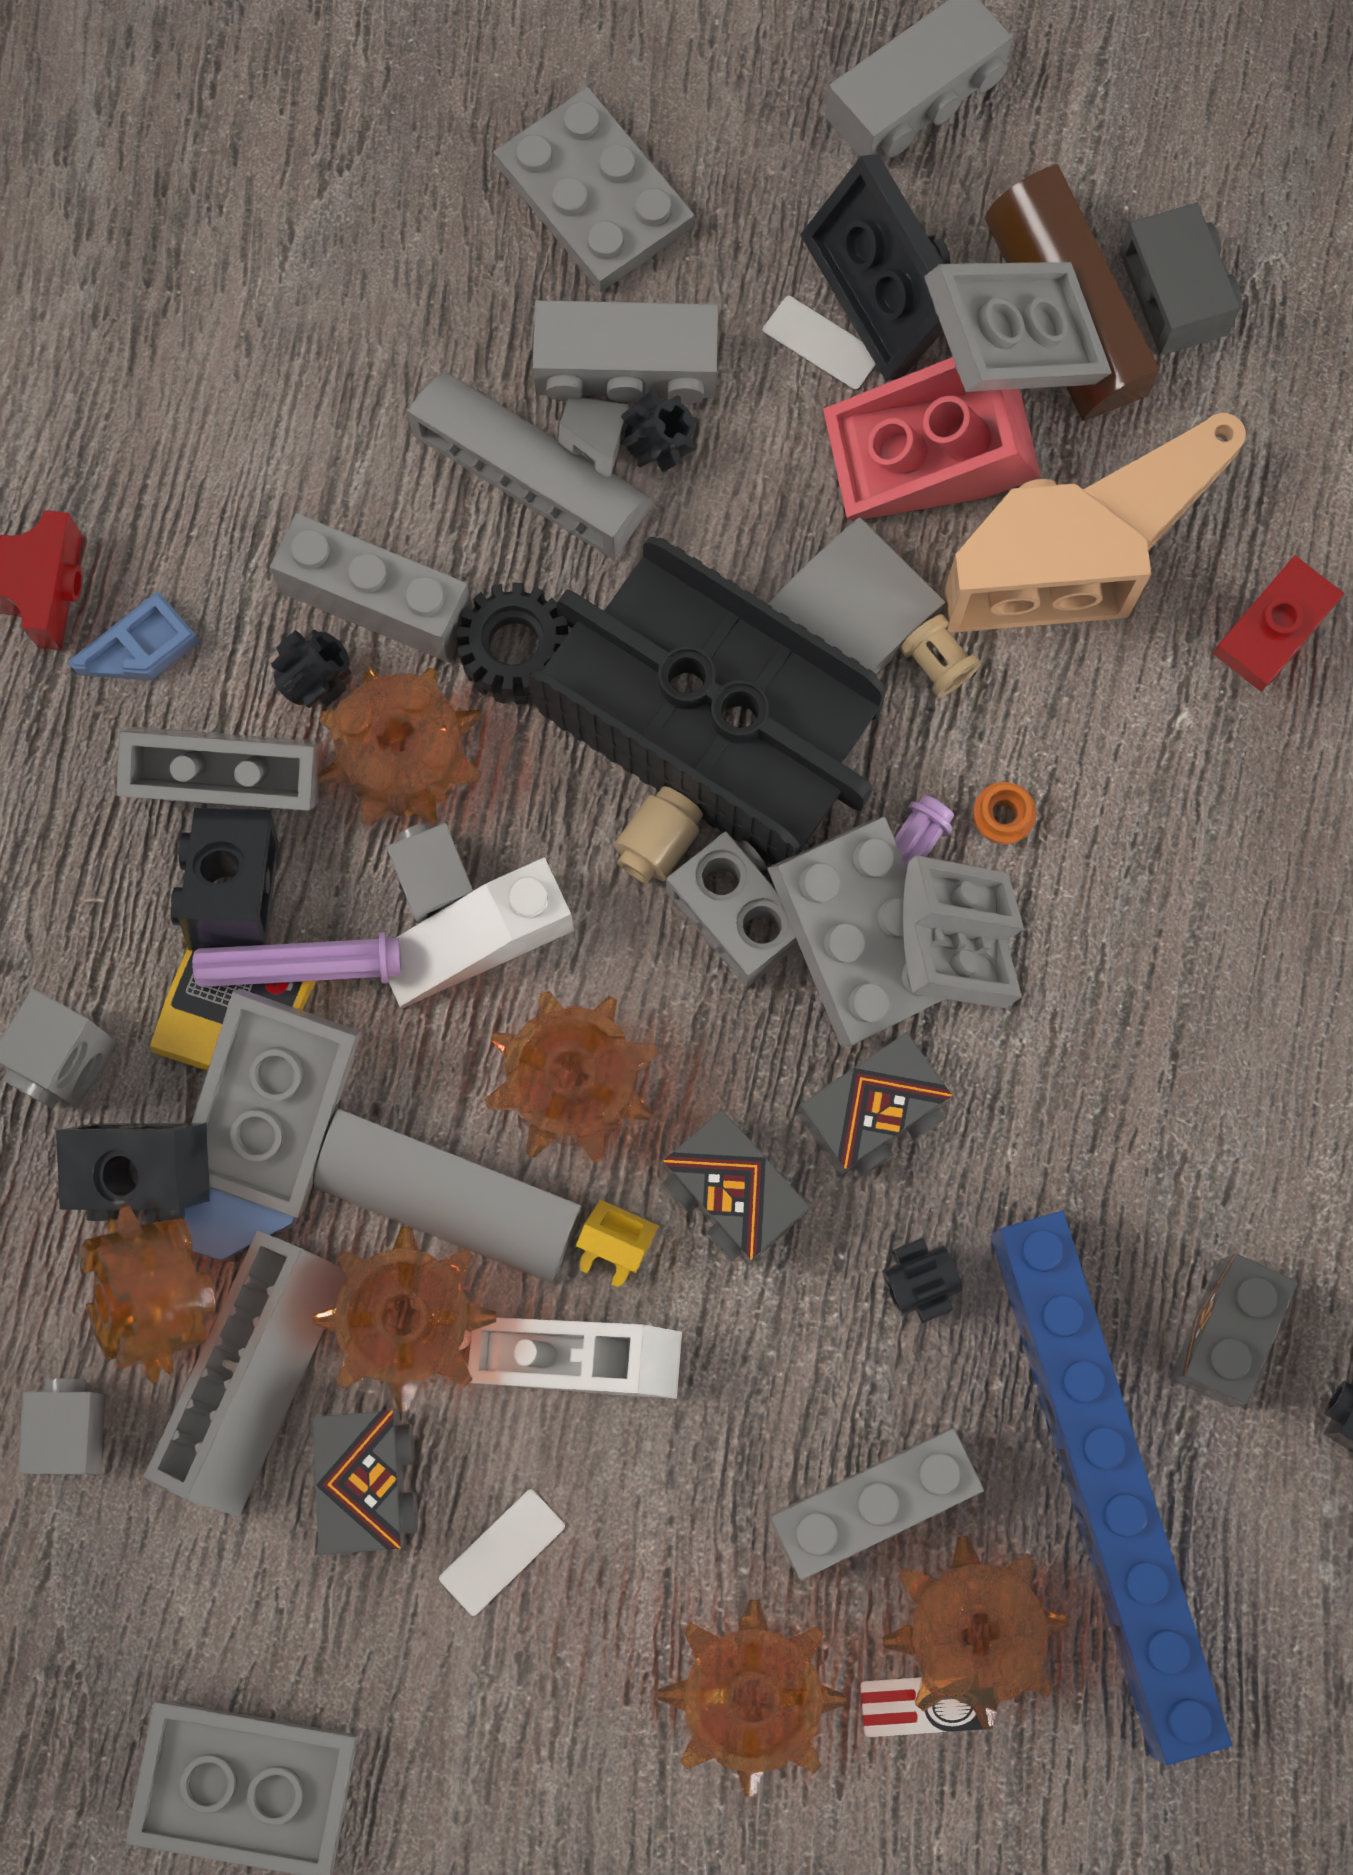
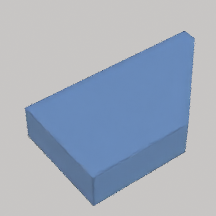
[68,591,200,680]
[159,1187,298,1262]

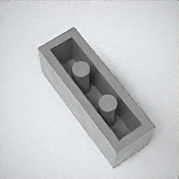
[825,0,1012,158]
[533,300,718,404]
[269,513,473,662]
[116,727,323,811]
[768,1428,984,1581]

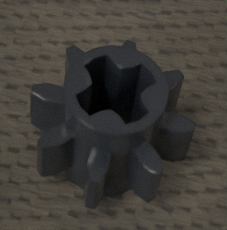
[621,390,698,472]
[271,629,351,708]
[882,1238,963,1323]

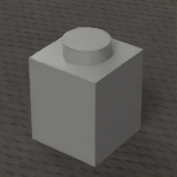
[386,822,473,924]
[18,1378,105,1475]

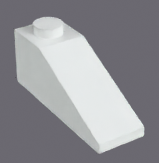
[389,857,574,1009]
[467,1316,682,1399]

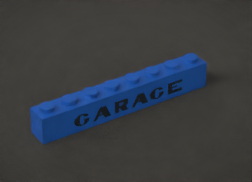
[990,1210,1233,1766]

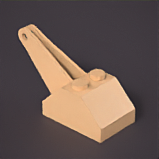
[942,413,1246,633]

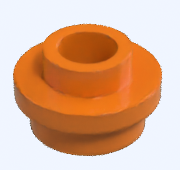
[973,782,1037,845]

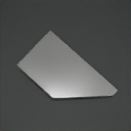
[558,397,629,477]

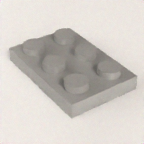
[493,87,695,293]
[924,262,1112,392]
[767,816,944,1046]
[192,989,361,1218]
[125,1700,359,1875]

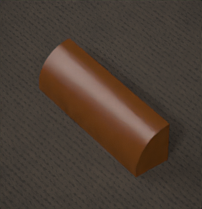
[984,163,1160,422]

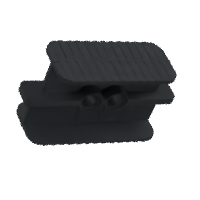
[528,537,886,865]

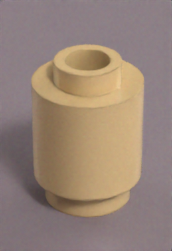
[614,786,703,884]

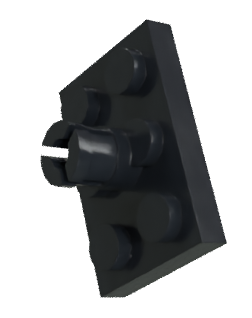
[800,154,951,381]

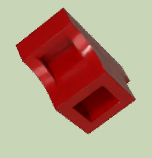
[0,510,83,651]
[1212,555,1345,692]

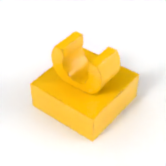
[576,1199,659,1287]

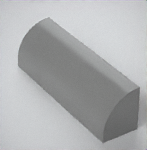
[407,373,654,560]
[314,1109,583,1284]
[143,1230,350,1517]

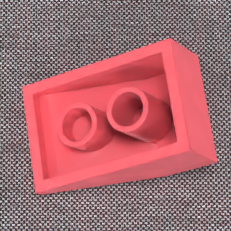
[823,357,1041,521]

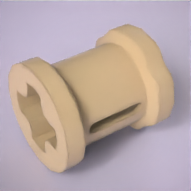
[899,614,981,698]

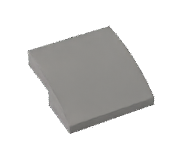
[768,517,946,674]
[903,855,1024,1008]

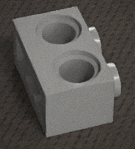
[666,831,799,988]
[0,988,118,1109]

